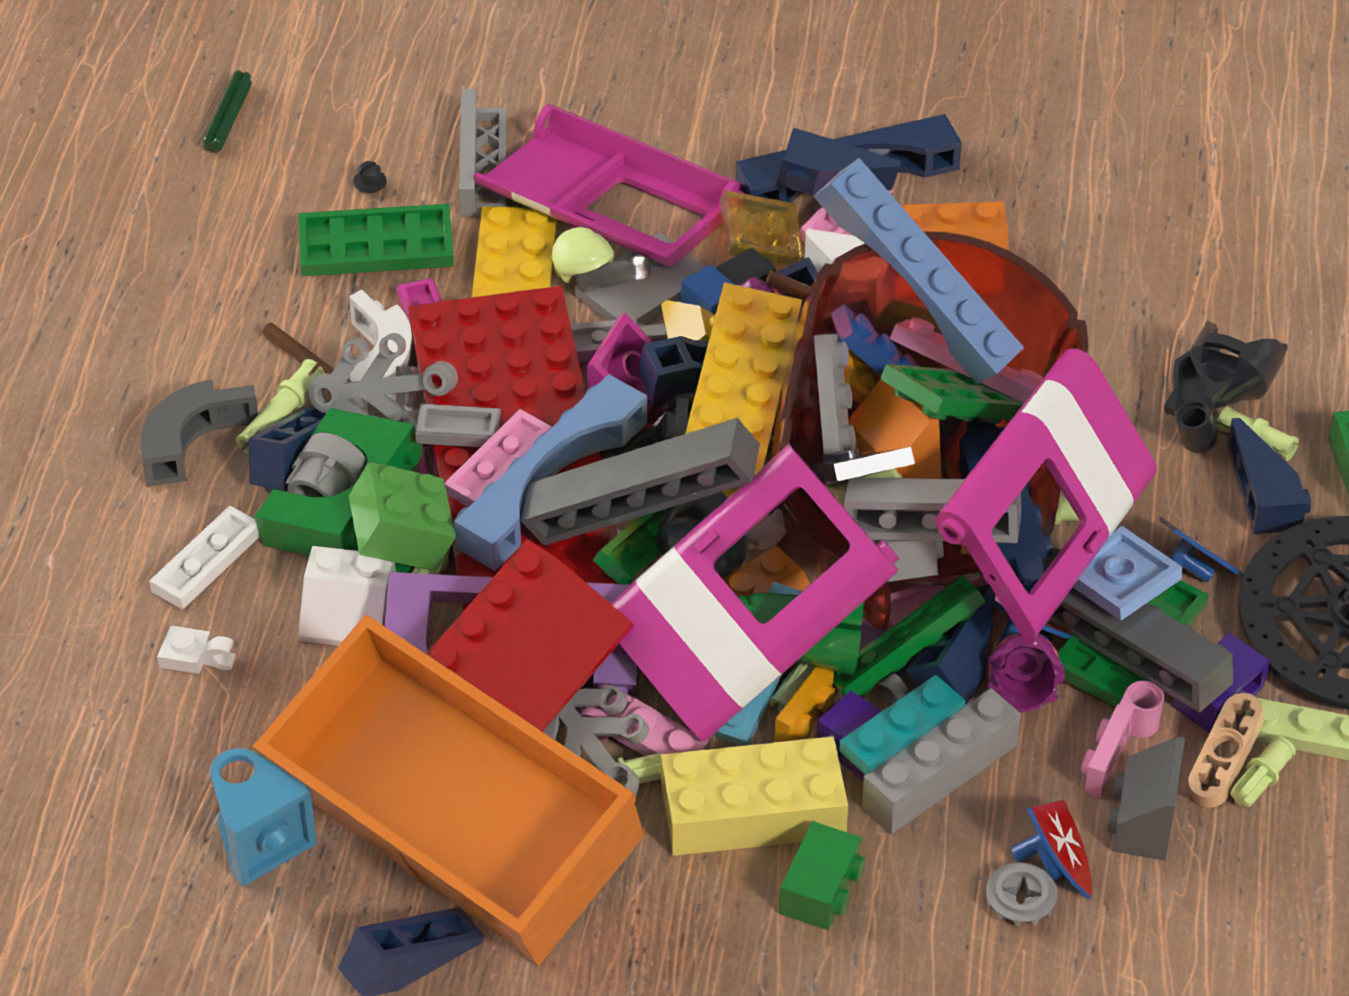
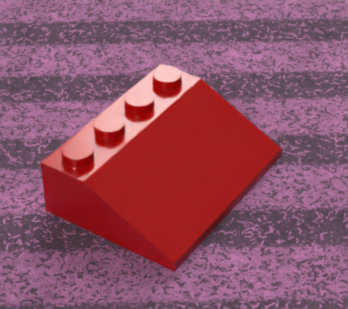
[426,539,634,732]

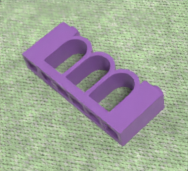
[385,572,639,695]

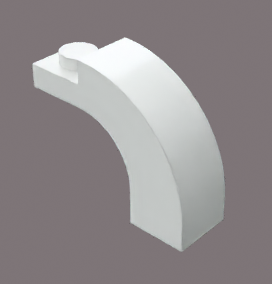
[345,290,414,416]

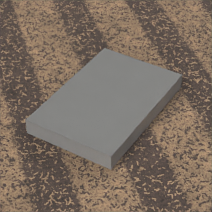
[575,232,705,324]

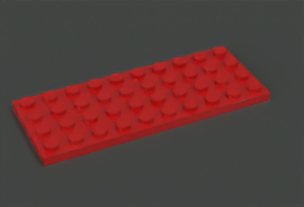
[408,286,618,611]

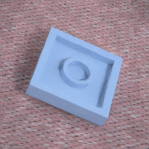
[1073,526,1182,621]

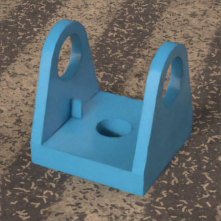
[210,748,317,887]

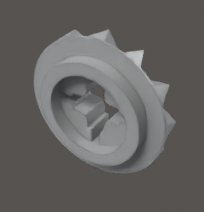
[986,863,1058,927]

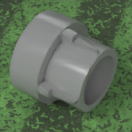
[286,433,367,497]

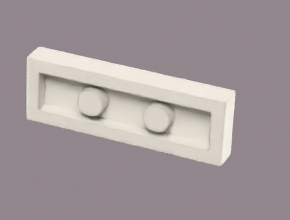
[149,506,260,610]

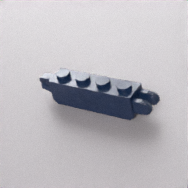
[958,417,1053,594]

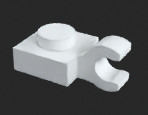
[157,626,237,674]

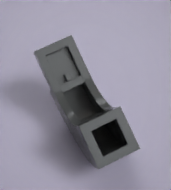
[140,379,258,487]

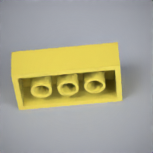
[661,736,848,856]

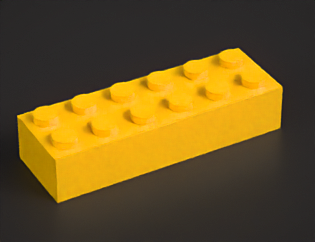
[685,283,802,498]

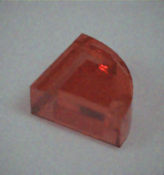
[863,583,891,630]

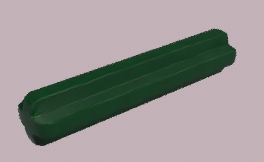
[202,70,252,153]

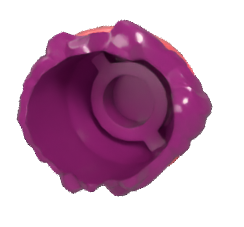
[988,632,1065,713]

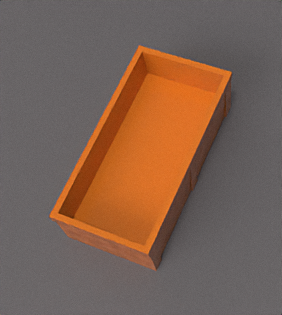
[252,614,644,967]

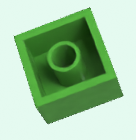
[349,462,456,571]

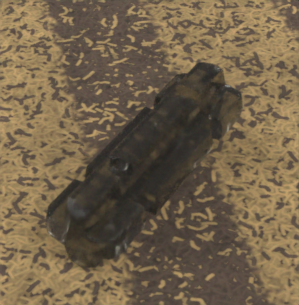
[576,255,651,293]

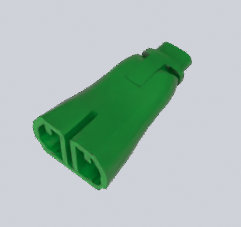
[737,592,864,676]

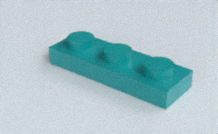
[839,675,966,775]

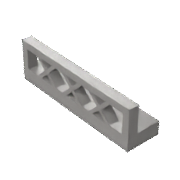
[459,89,507,217]

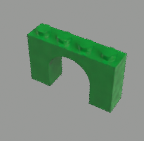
[254,408,422,556]

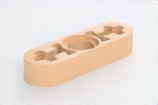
[1188,693,1264,808]

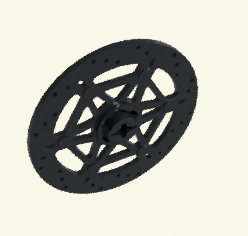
[1238,516,1349,709]

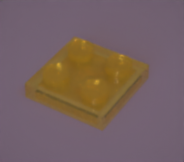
[720,190,804,266]

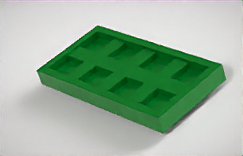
[298,204,454,276]
[881,364,1025,424]
[1057,580,1209,707]

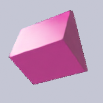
[587,312,654,414]

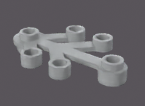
[309,333,458,429]
[543,685,649,795]

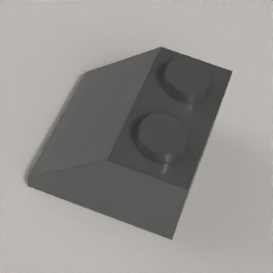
[1107,737,1185,861]

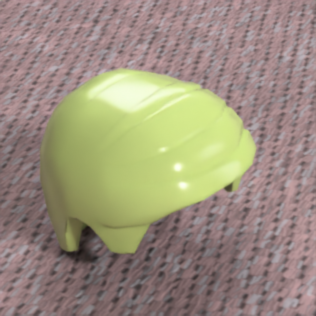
[552,227,615,282]

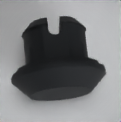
[353,161,387,193]

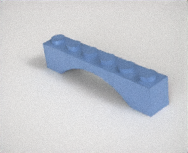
[814,158,1024,384]
[454,374,647,571]

